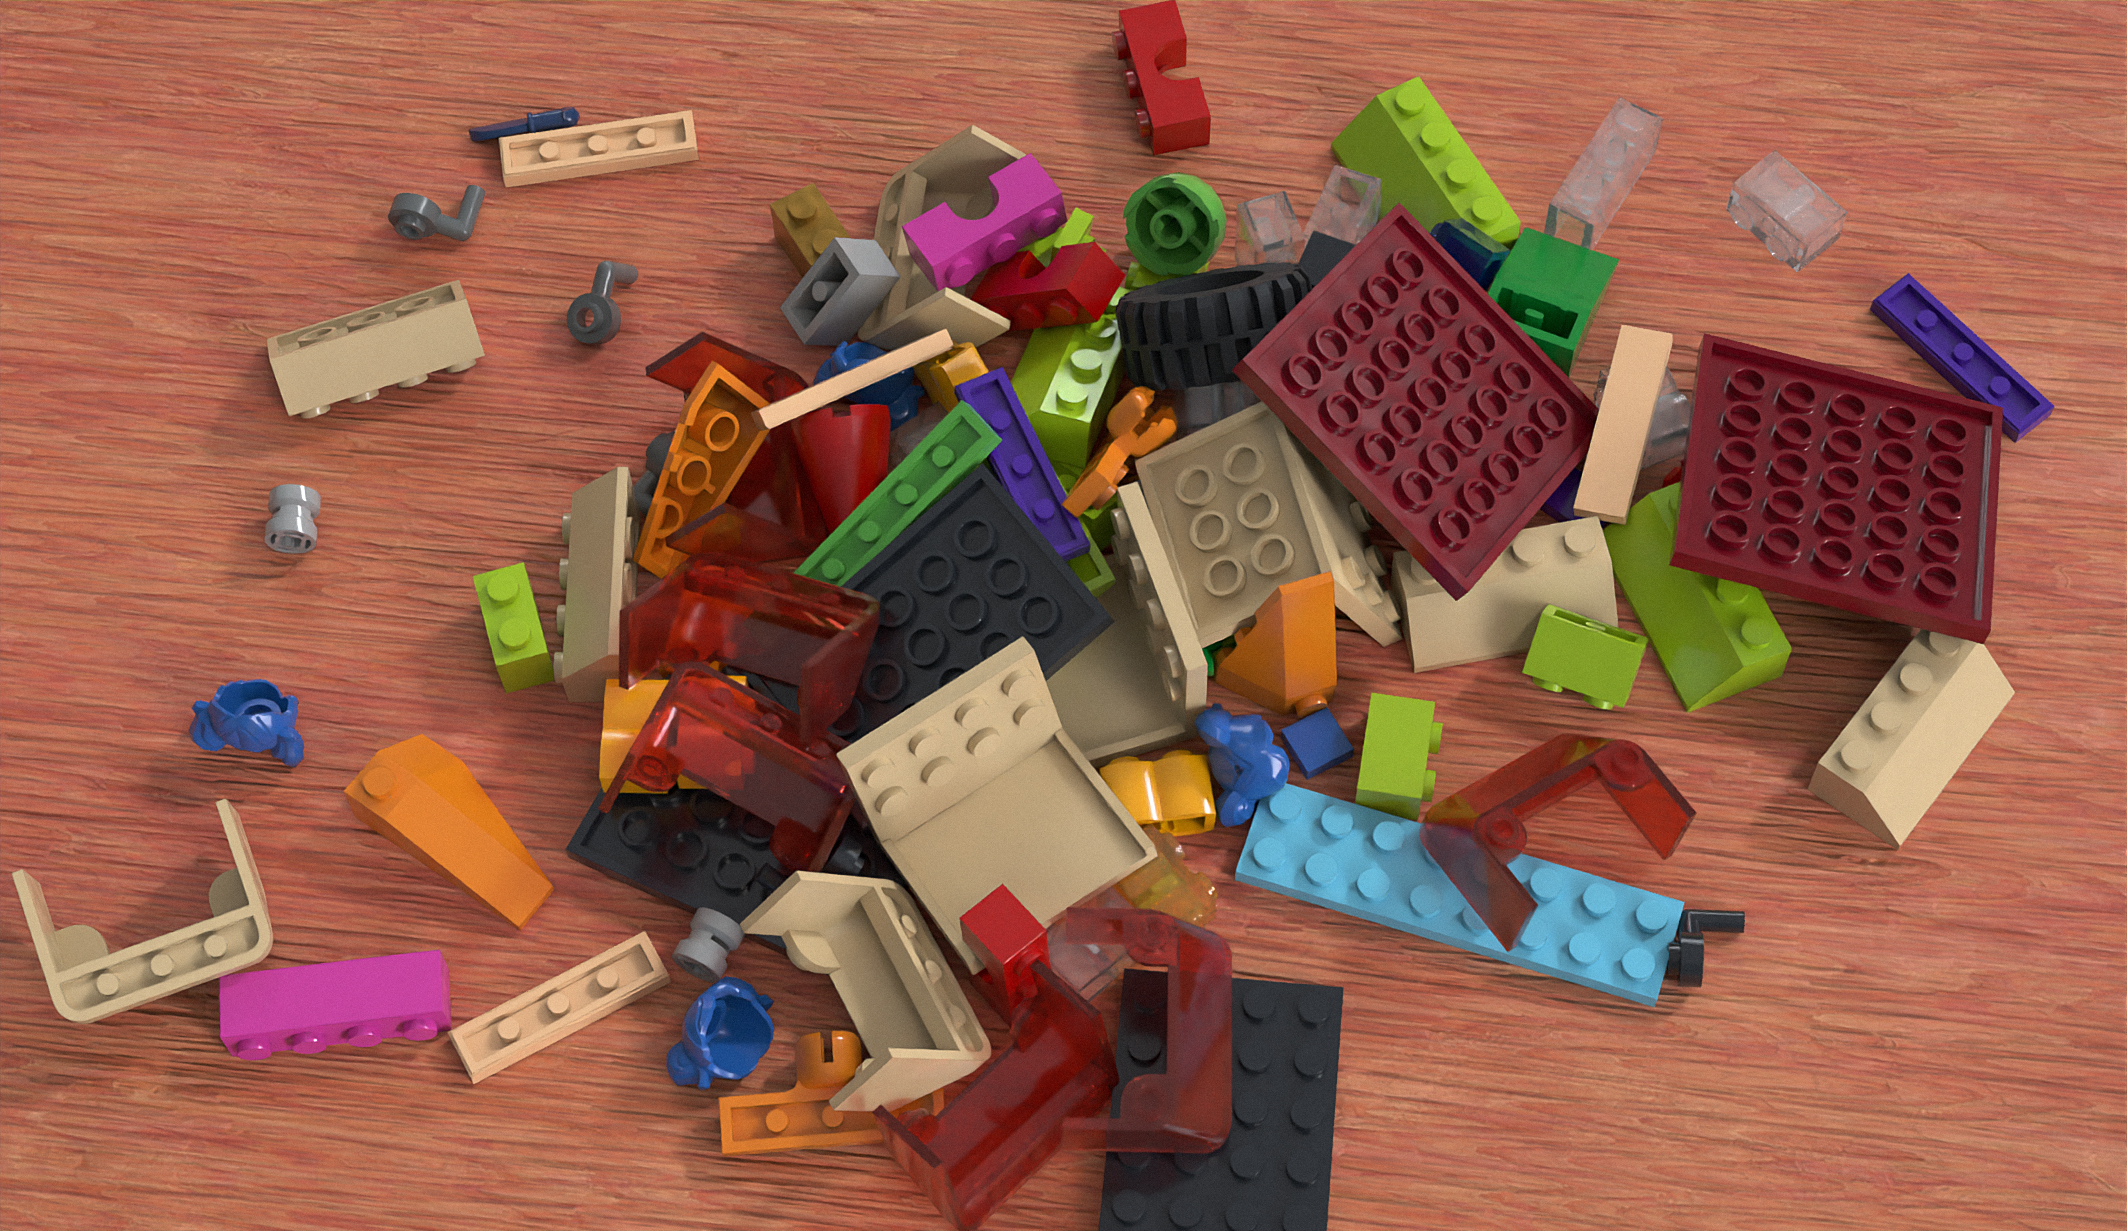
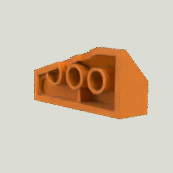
[633,361,771,586]
[1213,571,1337,717]
[343,734,554,931]

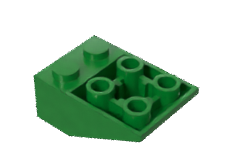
[1488,227,1619,377]

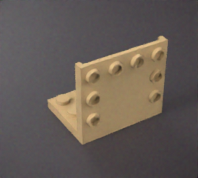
[1135,401,1403,648]
[1046,482,1208,768]
[836,637,1158,975]

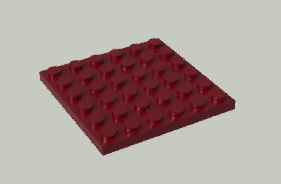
[1232,202,1599,601]
[1669,333,2003,644]

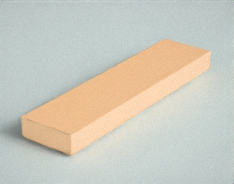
[499,110,699,187]
[1573,325,1673,525]
[751,329,953,431]
[447,931,671,1084]

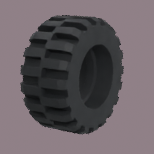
[1115,262,1312,390]

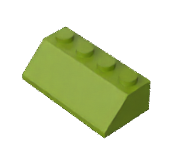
[1331,76,1521,275]
[1010,286,1133,468]
[1602,482,1792,713]

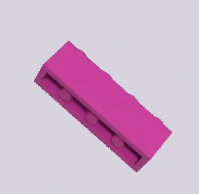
[219,949,452,1060]

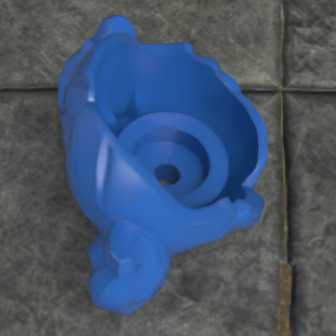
[813,341,925,433]
[188,679,305,768]
[1194,703,1290,827]
[666,976,774,1090]

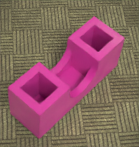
[902,153,1068,292]

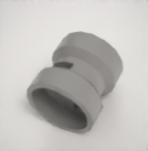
[264,484,321,554]
[671,907,745,983]

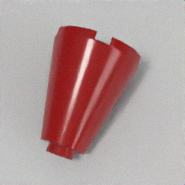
[789,404,891,536]

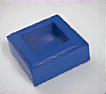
[1280,707,1354,780]

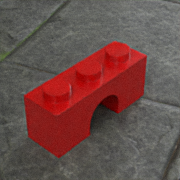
[1112,0,1211,156]
[970,242,1126,332]
[959,883,1054,1029]

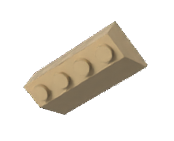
[267,280,485,418]
[554,467,641,702]
[1390,516,1619,673]
[1807,629,2015,850]

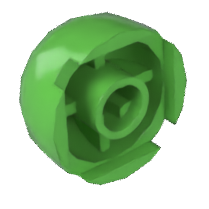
[1123,172,1227,276]

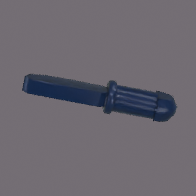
[468,107,580,141]

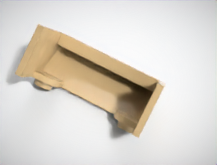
[858,125,1026,350]
[12,799,273,1024]
[740,871,991,1111]

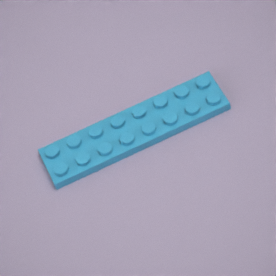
[1235,783,1685,1007]

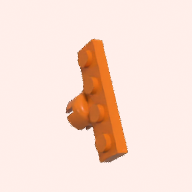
[1061,386,1179,518]
[719,1031,947,1156]

